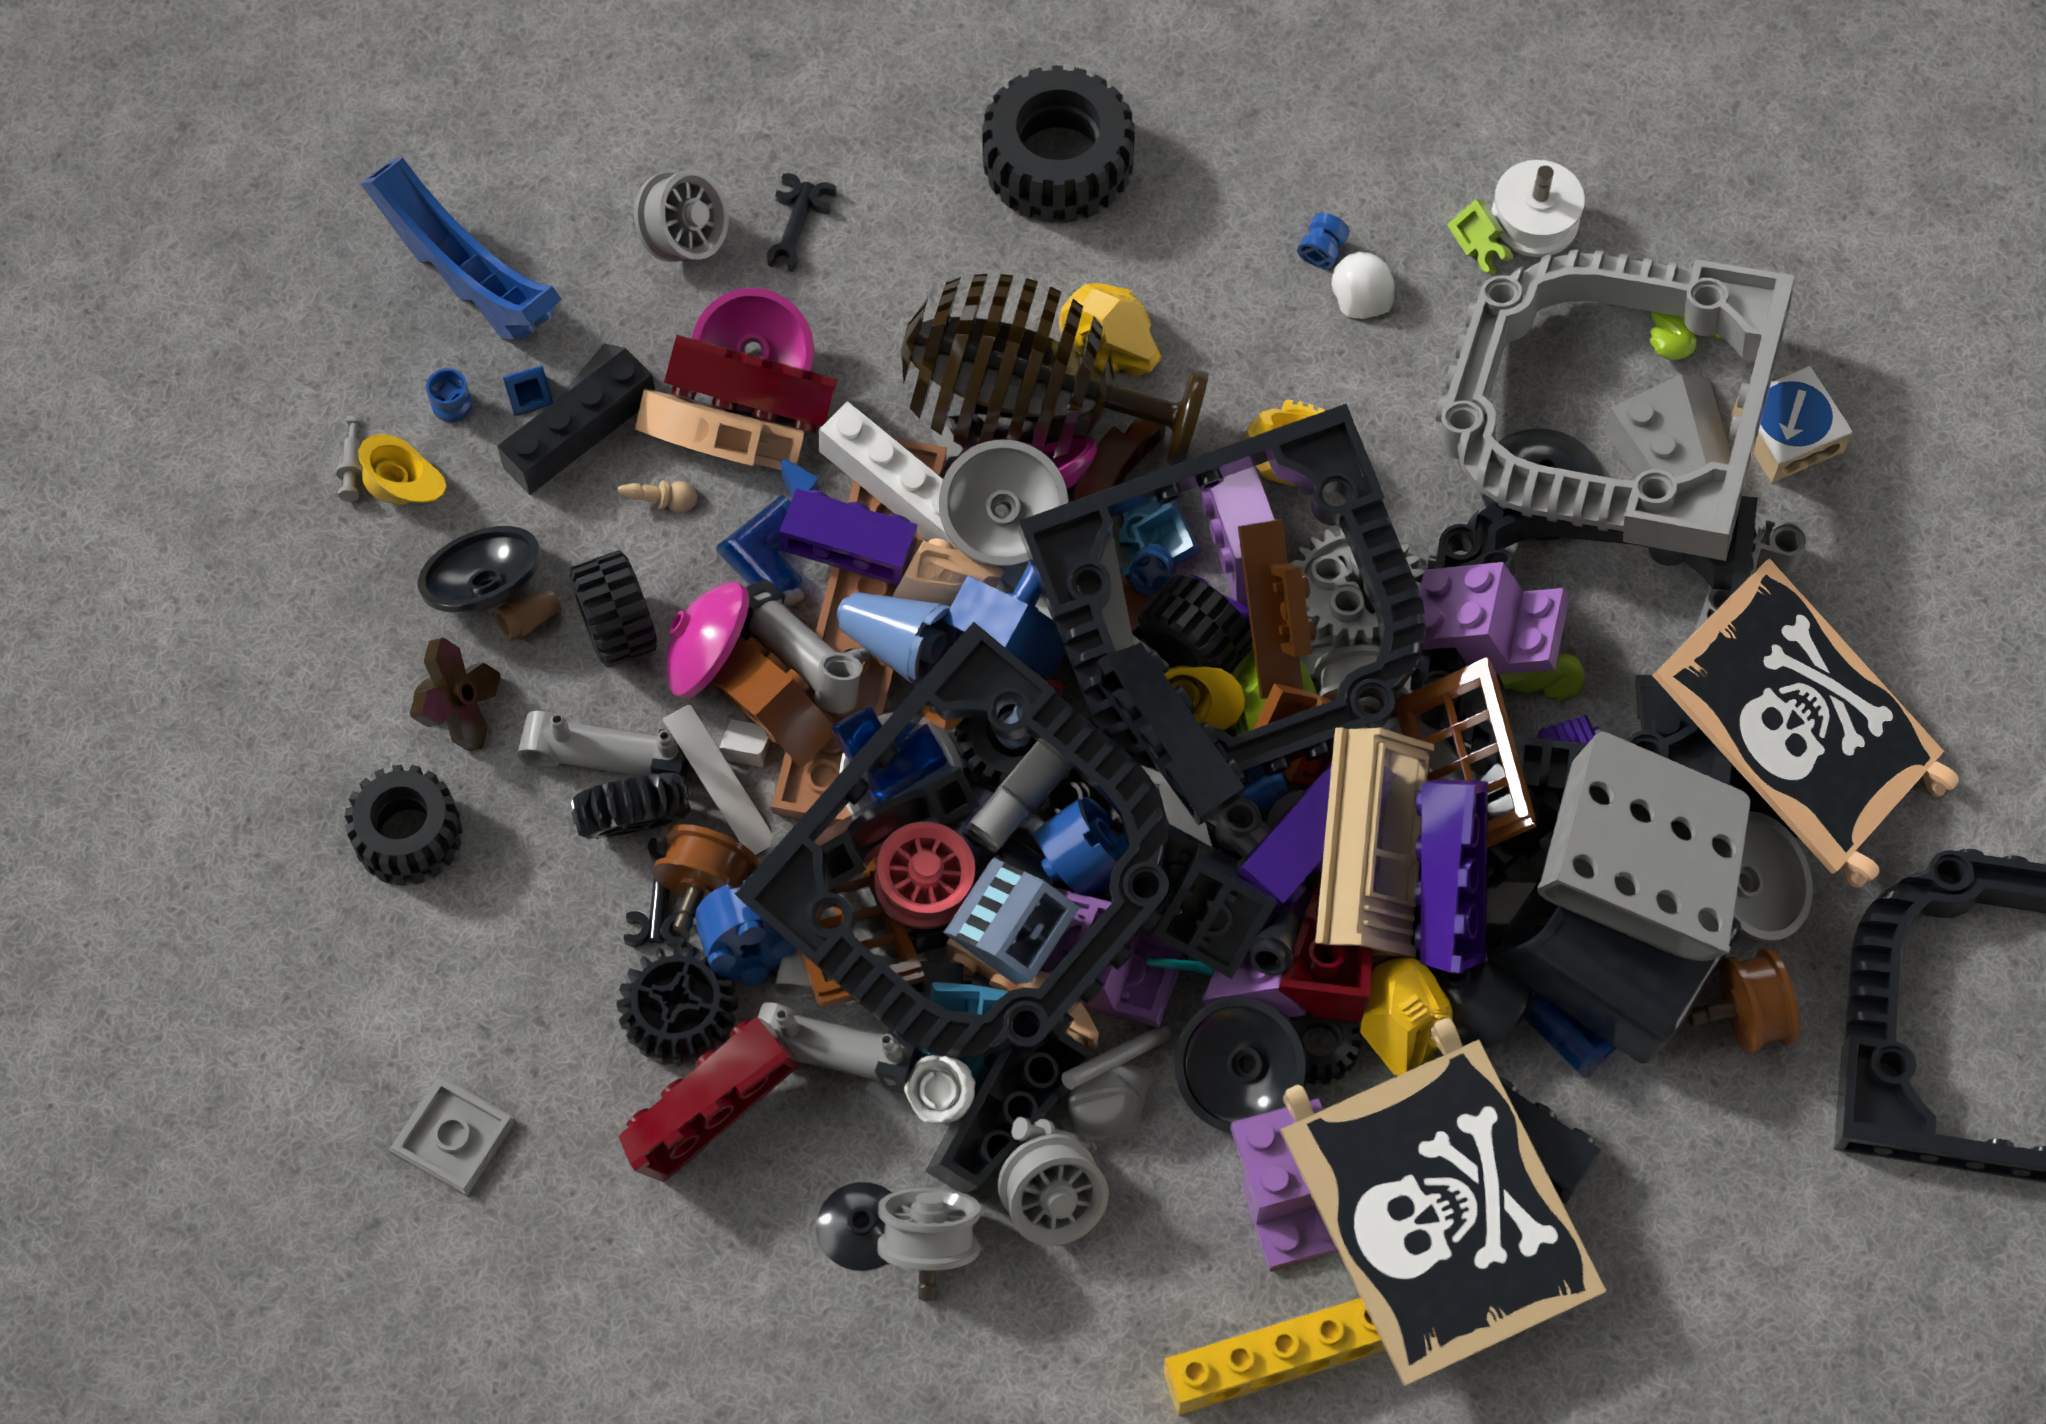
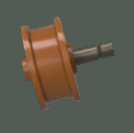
[652,824,759,934]
[1688,947,1800,1055]

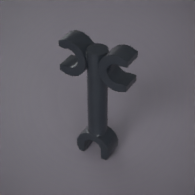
[767,173,837,272]
[624,838,687,949]

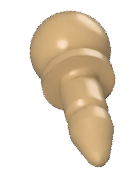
[617,480,697,513]

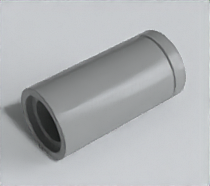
[998,741,1071,820]

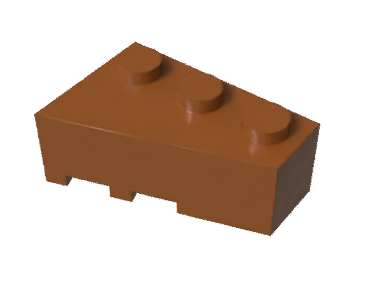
[710,636,838,768]

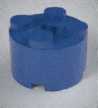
[1033,796,1129,898]
[695,880,796,985]

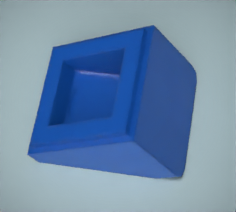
[780,459,819,499]

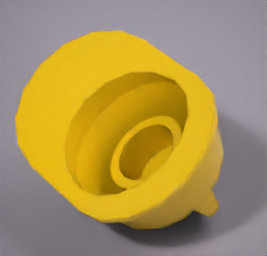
[358,434,446,505]
[1164,666,1245,730]

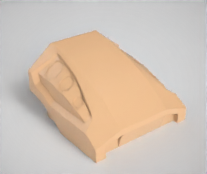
[892,538,1005,607]

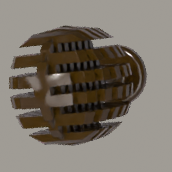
[901,274,1209,466]

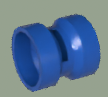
[1297,212,1350,270]
[426,368,472,423]
[1129,544,1174,594]

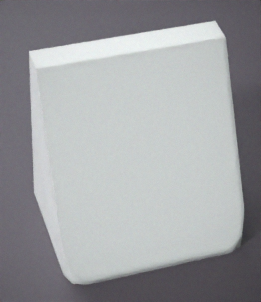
[719,719,770,767]

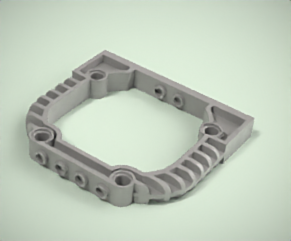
[1436,250,1795,561]

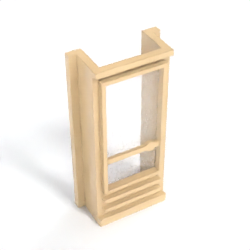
[1315,728,1434,958]

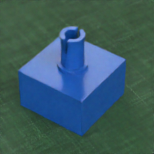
[943,560,1066,679]

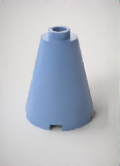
[837,592,960,685]

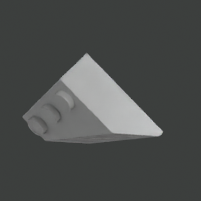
[1604,374,1731,477]

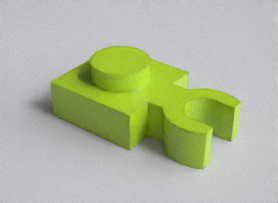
[1447,199,1513,275]

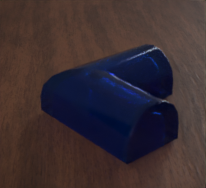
[716,495,803,592]
[830,706,948,805]

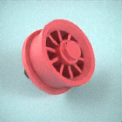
[874,822,975,929]

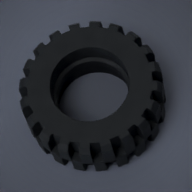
[982,65,1135,223]

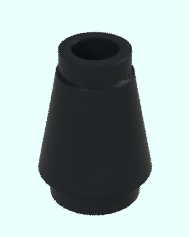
[1249,910,1300,976]

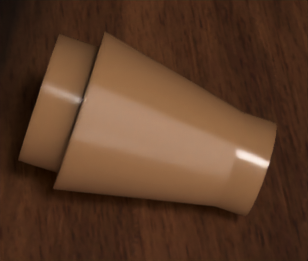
[495,589,561,640]

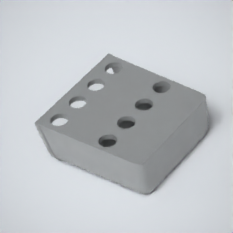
[1537,731,1750,961]

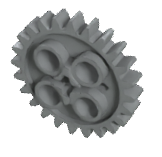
[1291,529,1424,647]

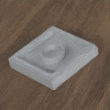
[389,1075,516,1197]

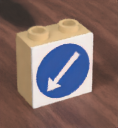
[1731,366,1853,483]

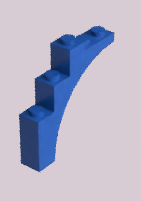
[360,158,562,341]

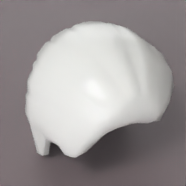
[1332,252,1395,319]
[904,1055,975,1124]

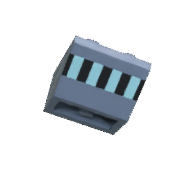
[944,858,1080,985]

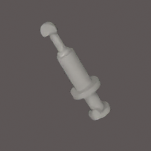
[336,415,363,502]
[1011,1117,1097,1154]

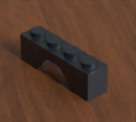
[815,764,979,891]

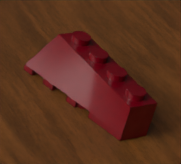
[664,334,838,433]
[1278,841,1378,1023]
[618,1016,802,1182]

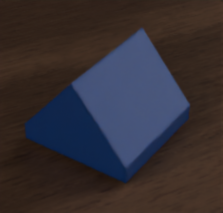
[503,365,553,416]

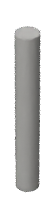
[1062,1024,1172,1089]

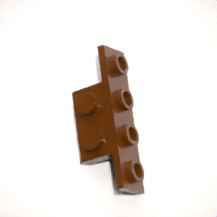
[1238,519,1315,699]

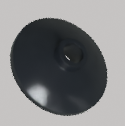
[816,1182,892,1271]

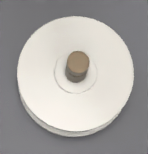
[1491,160,1585,257]

